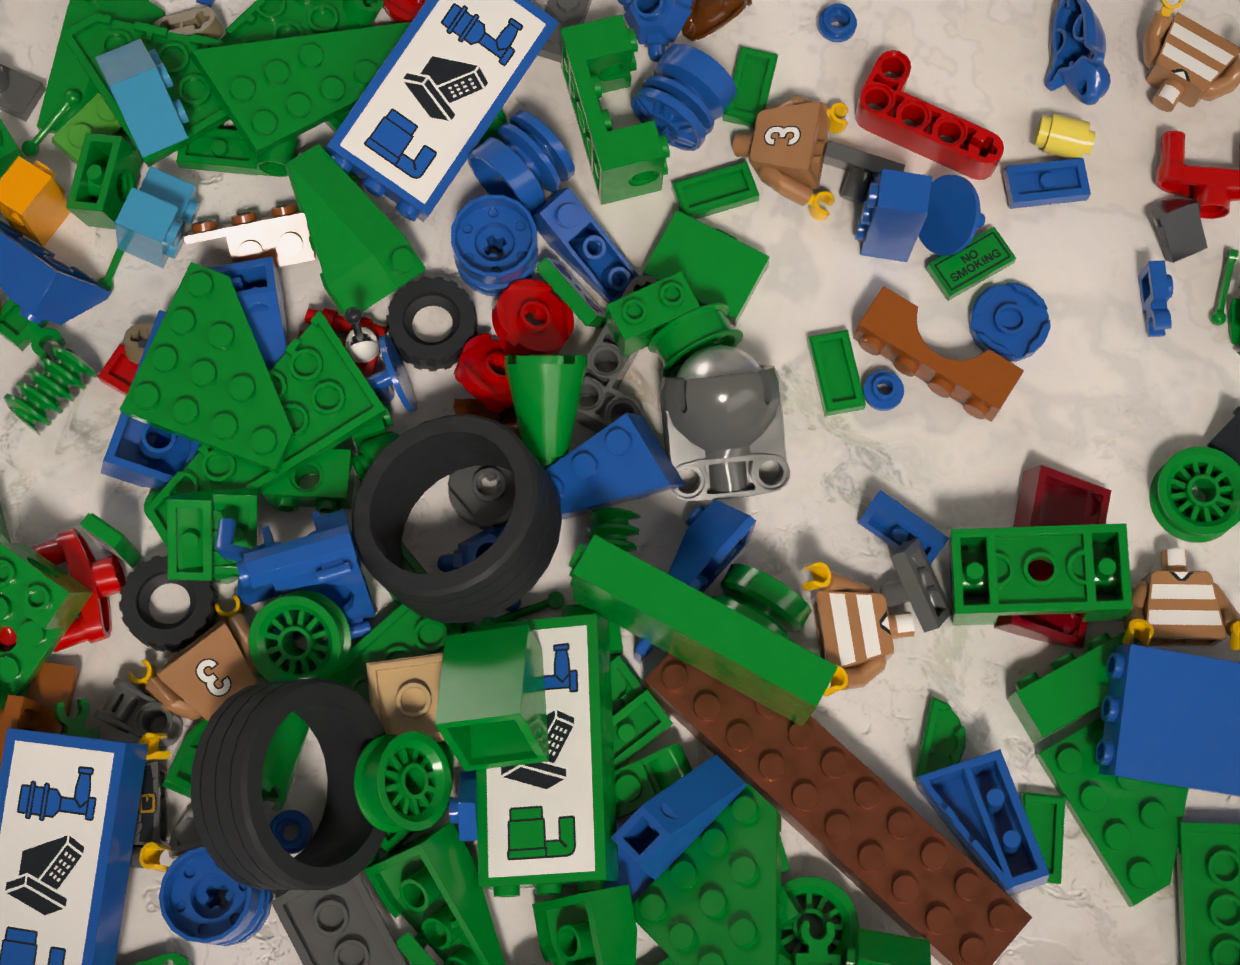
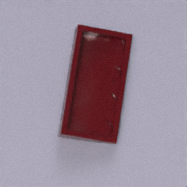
[994,465,1112,649]

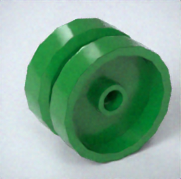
[712,563,812,641]

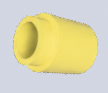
[1034,114,1096,159]

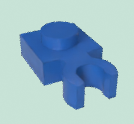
[1138,260,1173,337]
[449,770,478,841]

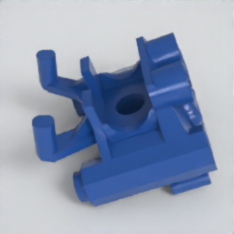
[215,509,377,644]

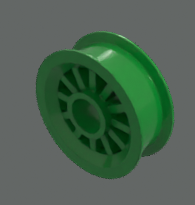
[647,303,743,376]
[1149,447,1240,543]
[248,590,351,682]
[354,731,452,833]
[779,877,859,965]

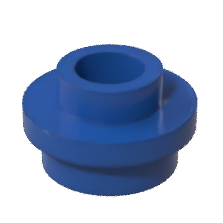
[818,4,857,42]
[863,370,904,411]
[270,810,313,854]

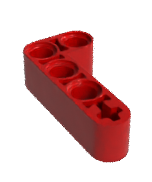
[855,50,1004,180]

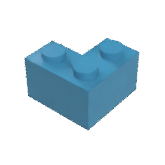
[95,39,189,157]
[115,166,200,268]

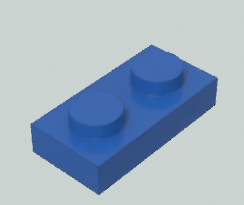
[1003,158,1091,209]
[858,490,949,564]

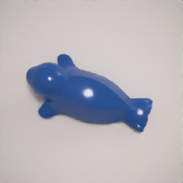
[1045,0,1111,105]

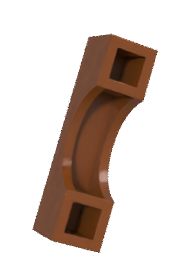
[853,286,1024,422]

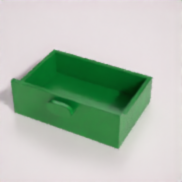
[643,210,770,326]

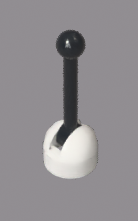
[344,307,379,363]

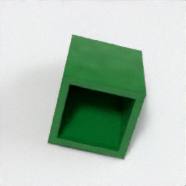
[435,624,549,772]

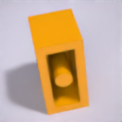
[0,156,71,247]

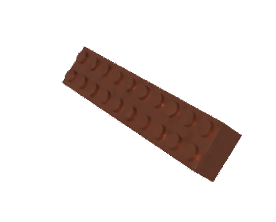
[643,654,1033,965]

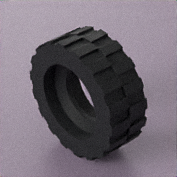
[386,277,478,372]
[119,554,219,653]

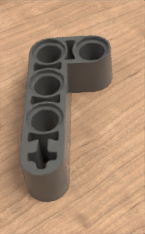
[575,275,658,433]

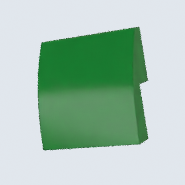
[167,489,258,581]
[610,655,673,769]

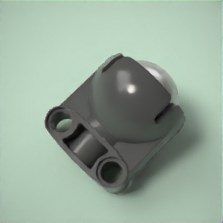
[659,345,790,501]

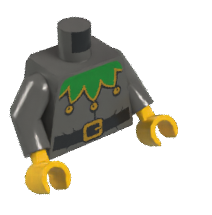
[130,733,172,872]

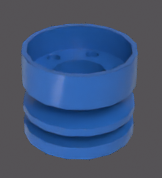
[631,44,737,151]
[468,110,575,213]
[451,195,538,296]
[159,847,273,946]

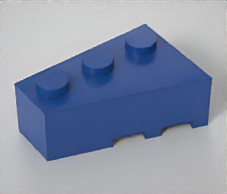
[855,169,932,262]
[546,413,686,519]
[917,749,1050,896]

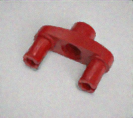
[1156,131,1240,219]
[31,528,126,653]

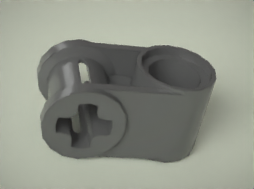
[93,678,183,748]

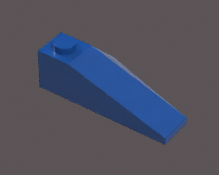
[0,220,112,325]
[101,310,199,489]
[634,499,756,663]

